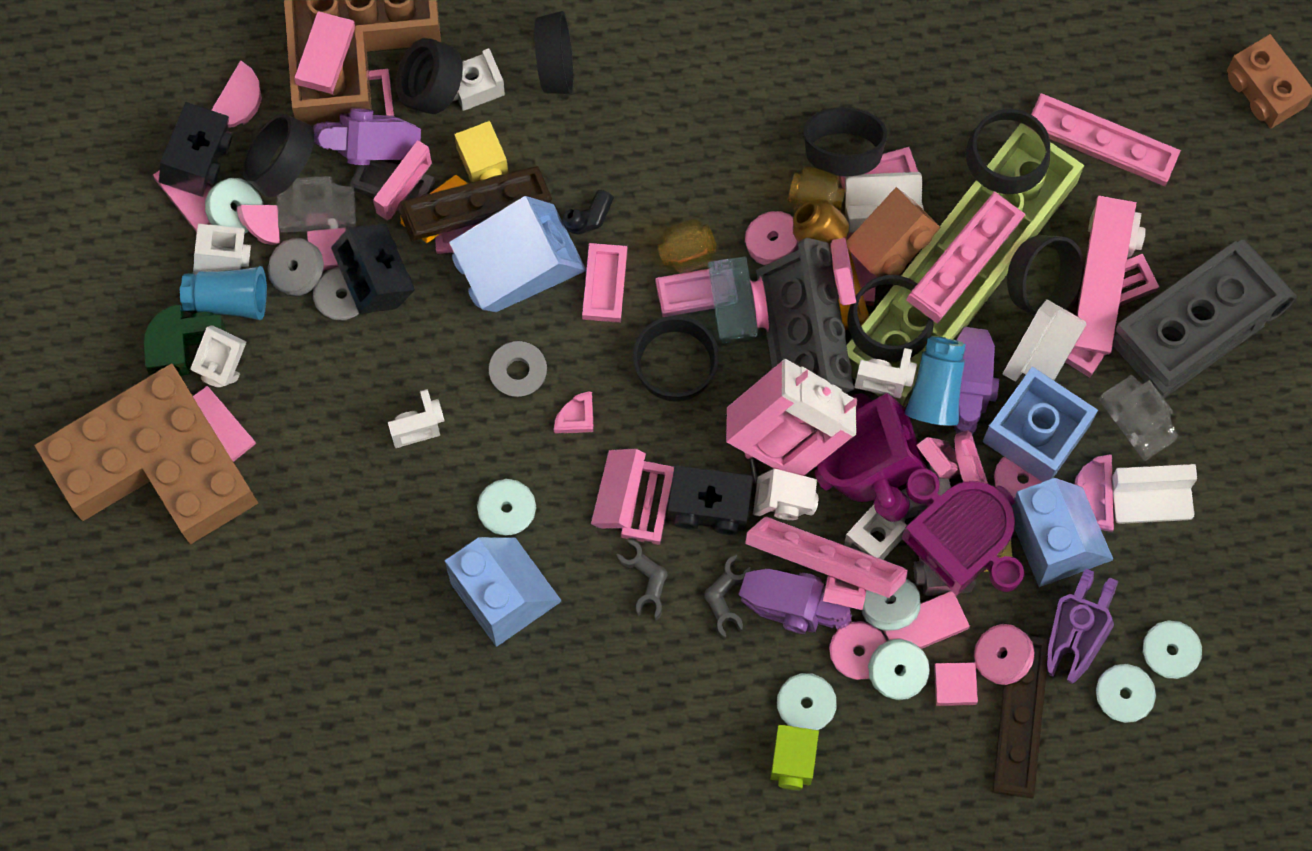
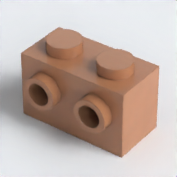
[1227,34,1312,129]
[846,187,941,277]

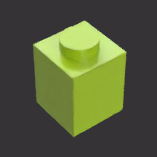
[770,725,819,790]

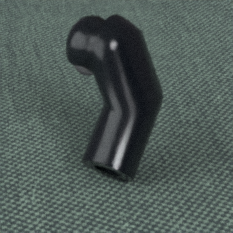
[563,190,614,235]

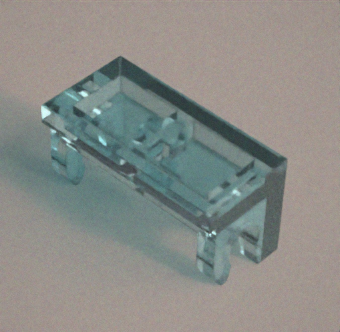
[708,257,758,343]

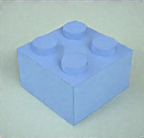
[983,367,1098,482]

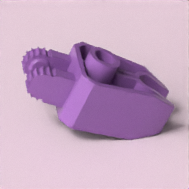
[313,108,421,165]
[953,327,999,435]
[739,569,852,634]
[1047,569,1118,684]

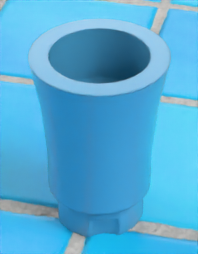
[180,266,267,320]
[904,336,966,426]

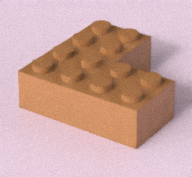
[284,0,441,126]
[34,363,258,545]

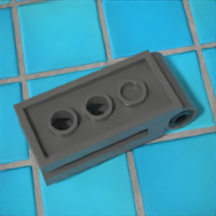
[1112,239,1297,400]

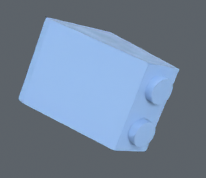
[449,196,587,312]
[1012,478,1113,587]
[445,537,561,647]

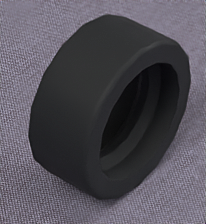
[396,38,463,114]

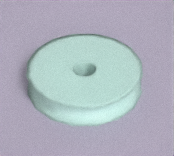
[205,178,263,233]
[477,479,536,536]
[862,578,921,631]
[1143,620,1202,679]
[868,639,929,700]
[1096,664,1156,723]
[777,673,836,730]

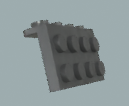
[756,238,854,393]

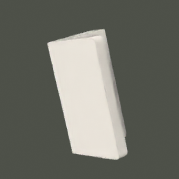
[845,172,924,233]
[1002,299,1086,382]
[1112,464,1197,524]

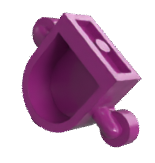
[815,393,927,522]
[902,469,1024,596]

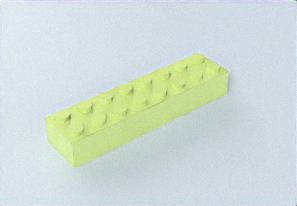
[847,123,1084,407]

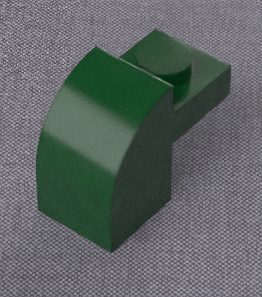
[144,304,226,376]

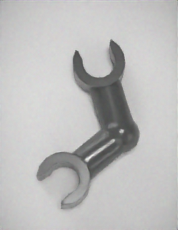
[617,540,668,621]
[704,555,751,640]

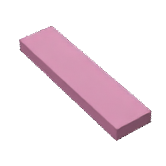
[1026,93,1181,186]
[906,191,1025,324]
[1073,196,1137,355]
[745,517,908,598]

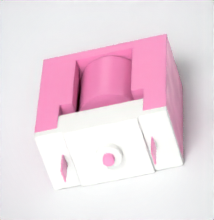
[726,359,857,476]

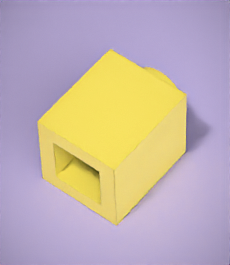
[454,121,508,183]

